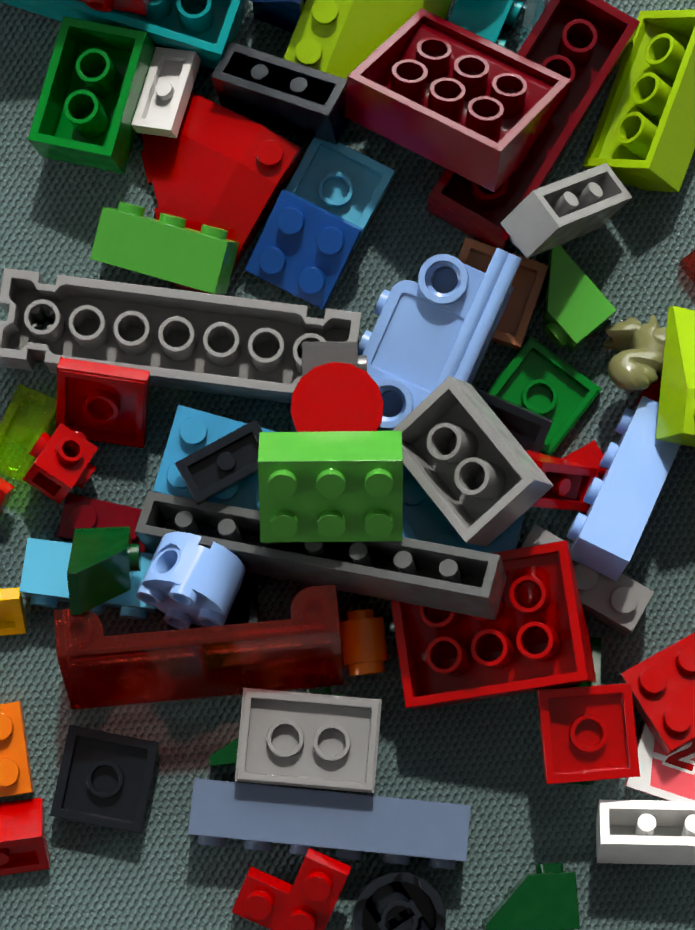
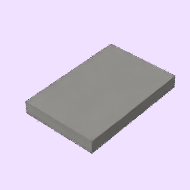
[235,688,382,793]

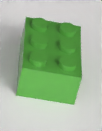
[258,431,403,543]

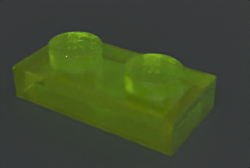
[0,384,56,485]

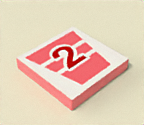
[624,722,695,801]

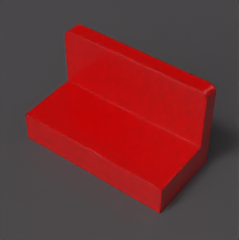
[0,798,50,876]

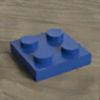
[245,189,363,309]

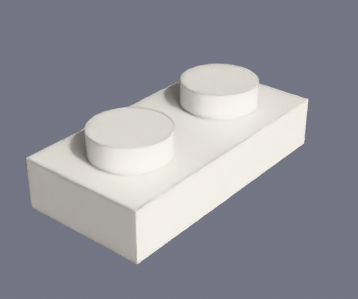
[131,47,201,138]

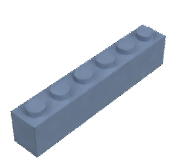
[188,778,471,870]

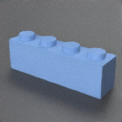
[566,396,681,581]

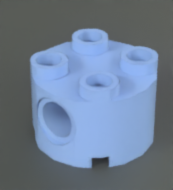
[136,532,246,631]

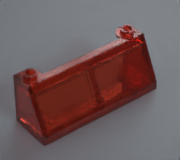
[54,585,344,710]

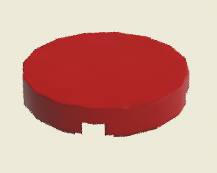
[290,362,384,432]

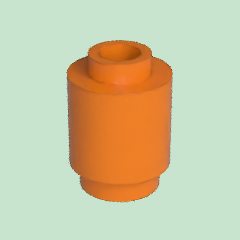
[339,609,389,676]

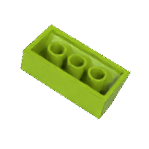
[582,9,695,192]

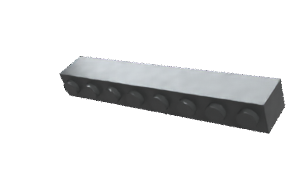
[135,491,507,620]

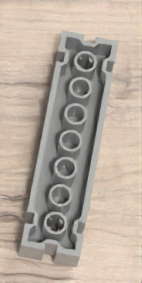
[0,268,361,403]

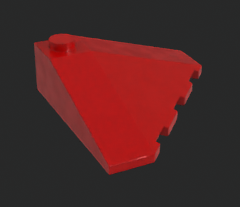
[140,92,301,295]

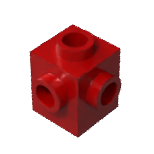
[22,423,98,504]

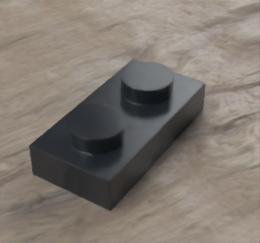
[175,419,263,506]

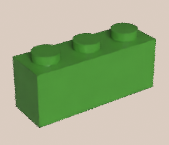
[90,201,240,294]

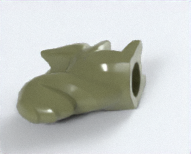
[603,315,666,391]

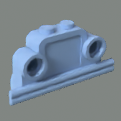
[358,248,522,465]

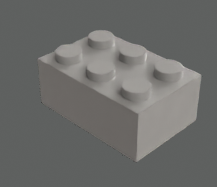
[392,376,554,547]

